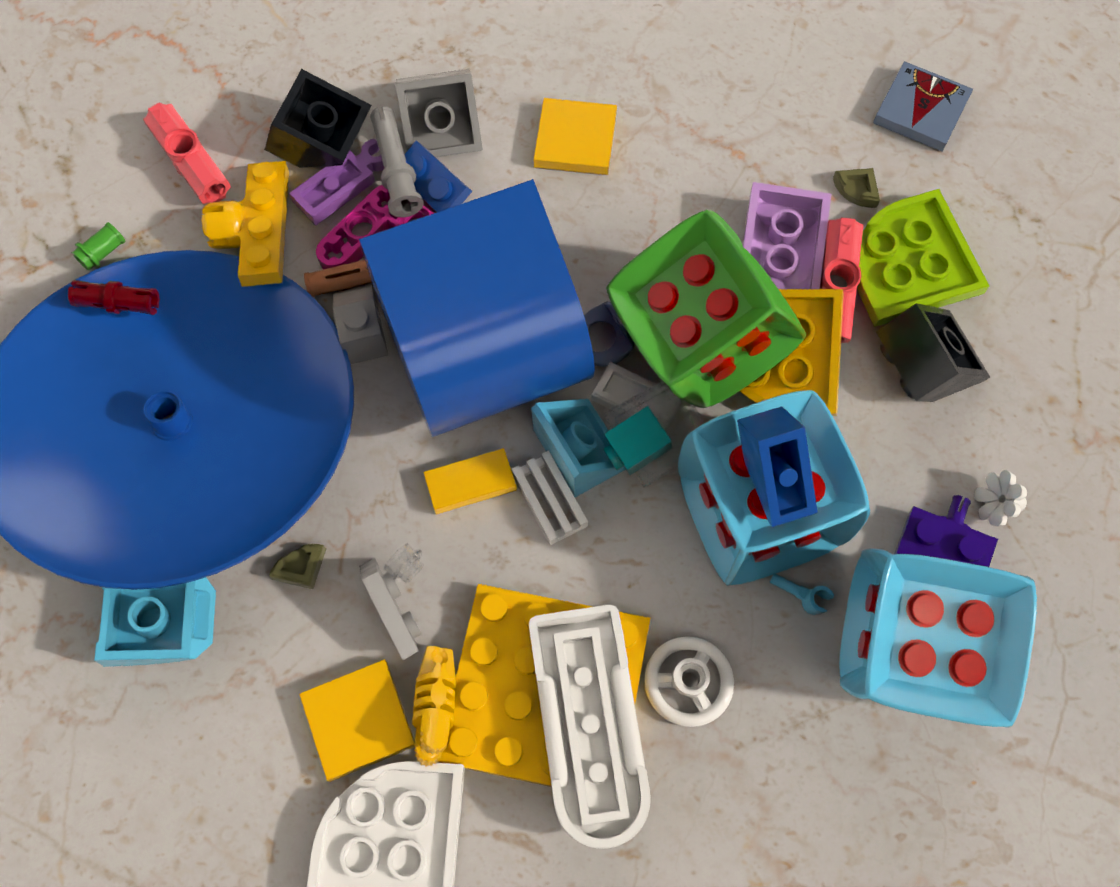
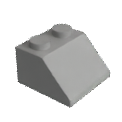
[395,68,483,157]

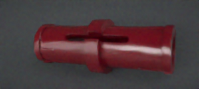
[68,280,160,315]

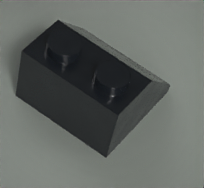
[264,68,372,168]
[876,303,990,402]

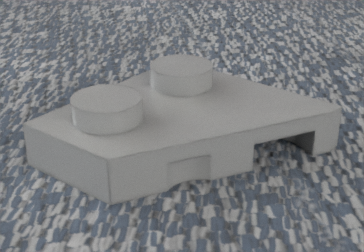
[359,558,421,660]

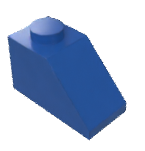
[737,406,818,527]

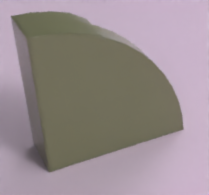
[833,168,880,208]
[269,544,326,589]

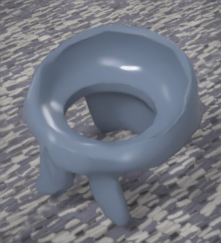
[584,301,635,367]

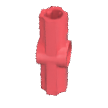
[143,102,231,204]
[819,217,863,343]

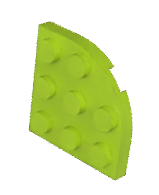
[857,189,990,327]

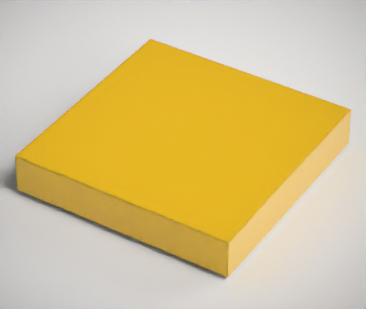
[533,98,617,175]
[299,659,416,782]

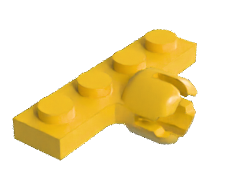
[201,161,289,287]

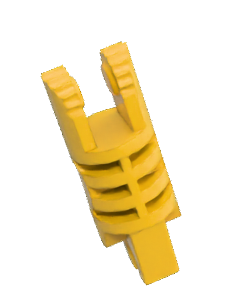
[412,646,456,767]

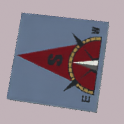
[873,61,973,152]

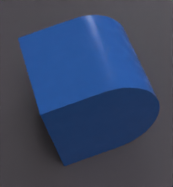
[359,179,595,438]

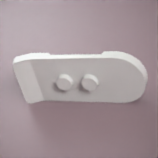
[529,605,651,849]

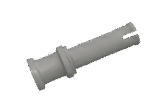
[370,106,423,217]

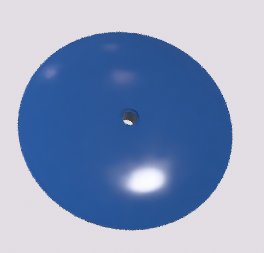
[0,250,354,590]

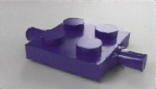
[894,495,998,567]

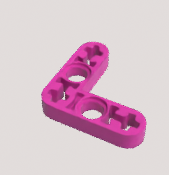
[316,185,434,270]

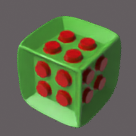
[606,210,806,408]

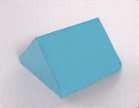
[531,399,626,497]

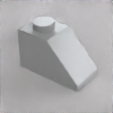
[333,283,388,364]

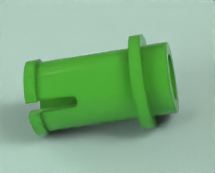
[71,222,126,271]

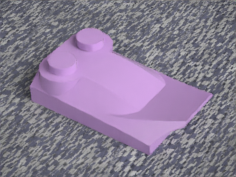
[743,182,832,289]

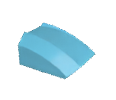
[94,577,216,667]

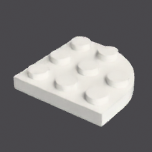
[307,761,465,887]

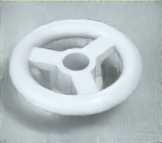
[644,636,734,727]

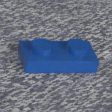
[404,140,472,212]

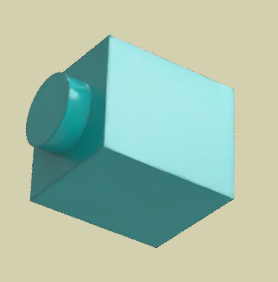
[603,406,672,476]

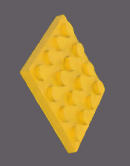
[437,584,650,787]

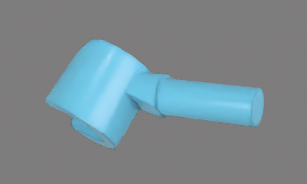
[770,573,834,615]

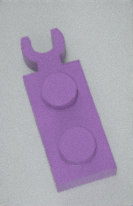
[289,139,384,226]

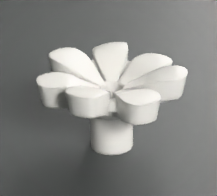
[974,470,1027,526]

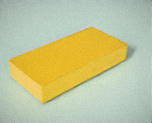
[423,448,517,515]

